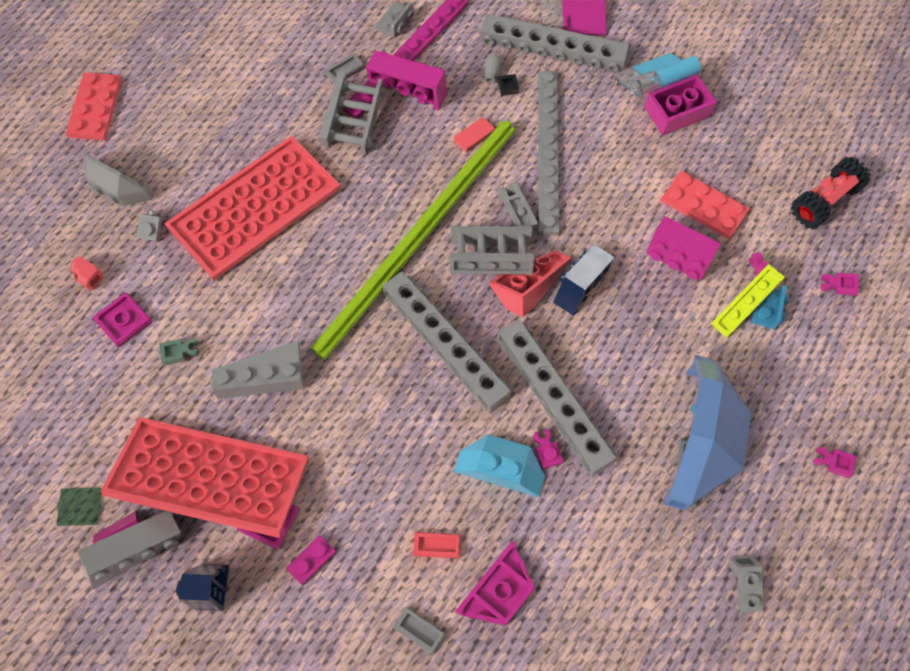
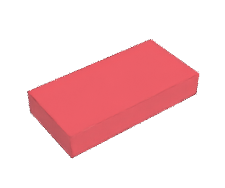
[454,117,495,152]
[413,532,460,559]

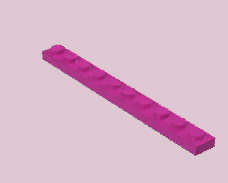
[342,0,469,119]

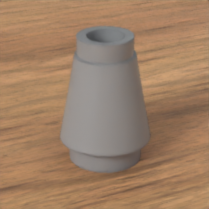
[485,54,503,83]

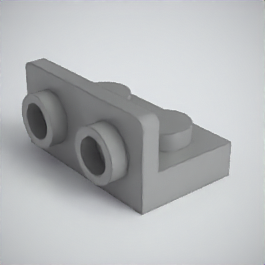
[376,1,414,38]

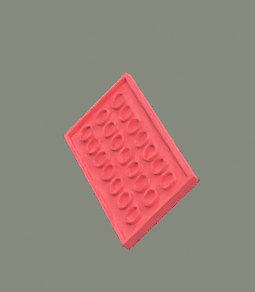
[164,135,341,281]
[101,417,309,538]

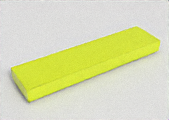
[711,264,785,338]

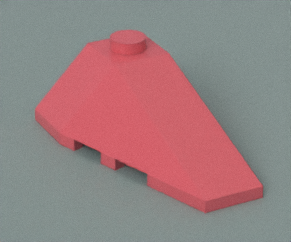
[490,251,572,317]

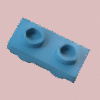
[750,285,789,330]

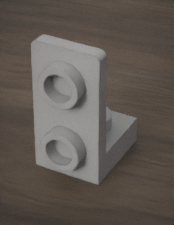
[729,556,763,613]

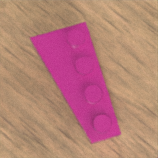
[366,50,448,110]

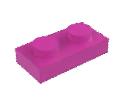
[286,535,336,586]

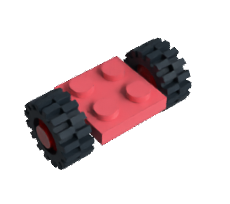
[791,157,871,229]

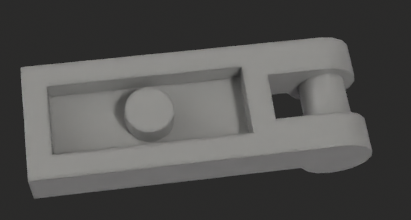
[497,182,538,230]

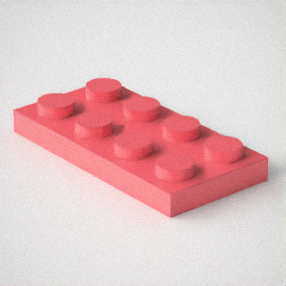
[66,72,122,140]
[661,171,750,240]

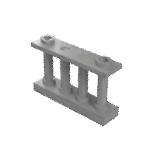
[319,71,386,155]
[450,226,534,275]

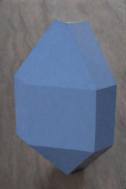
[663,355,752,511]

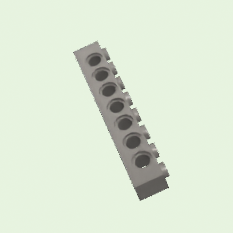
[480,13,629,72]
[382,271,510,413]
[497,319,616,477]

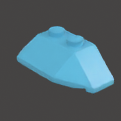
[454,434,545,497]

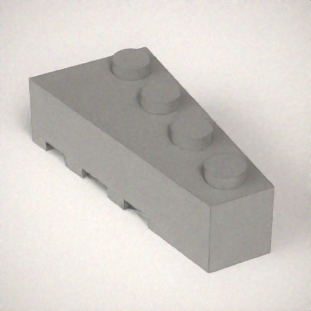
[212,341,304,399]
[78,511,181,589]

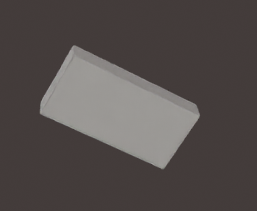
[324,53,365,84]
[393,607,446,655]

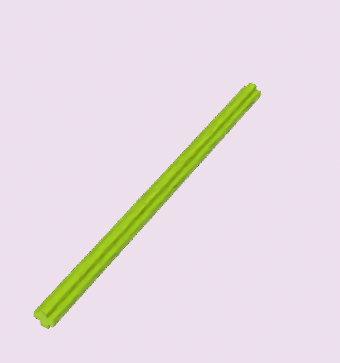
[310,120,516,360]

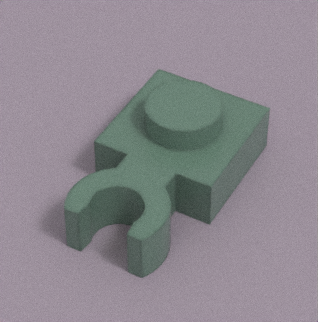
[159,339,200,366]

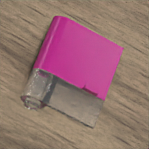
[536,0,606,35]

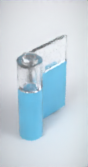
[613,53,701,97]

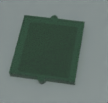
[56,488,102,526]

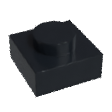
[497,74,519,96]

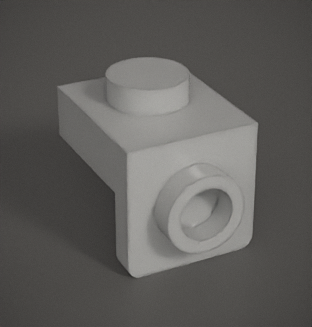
[137,210,167,241]

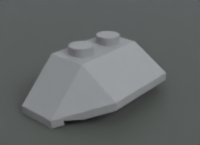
[83,153,153,206]

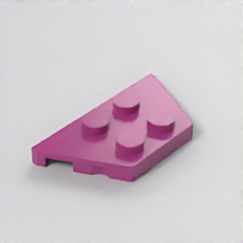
[455,541,535,626]

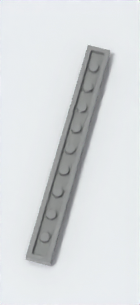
[538,71,559,235]

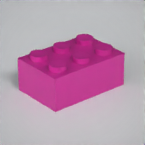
[644,74,717,135]
[646,216,721,281]

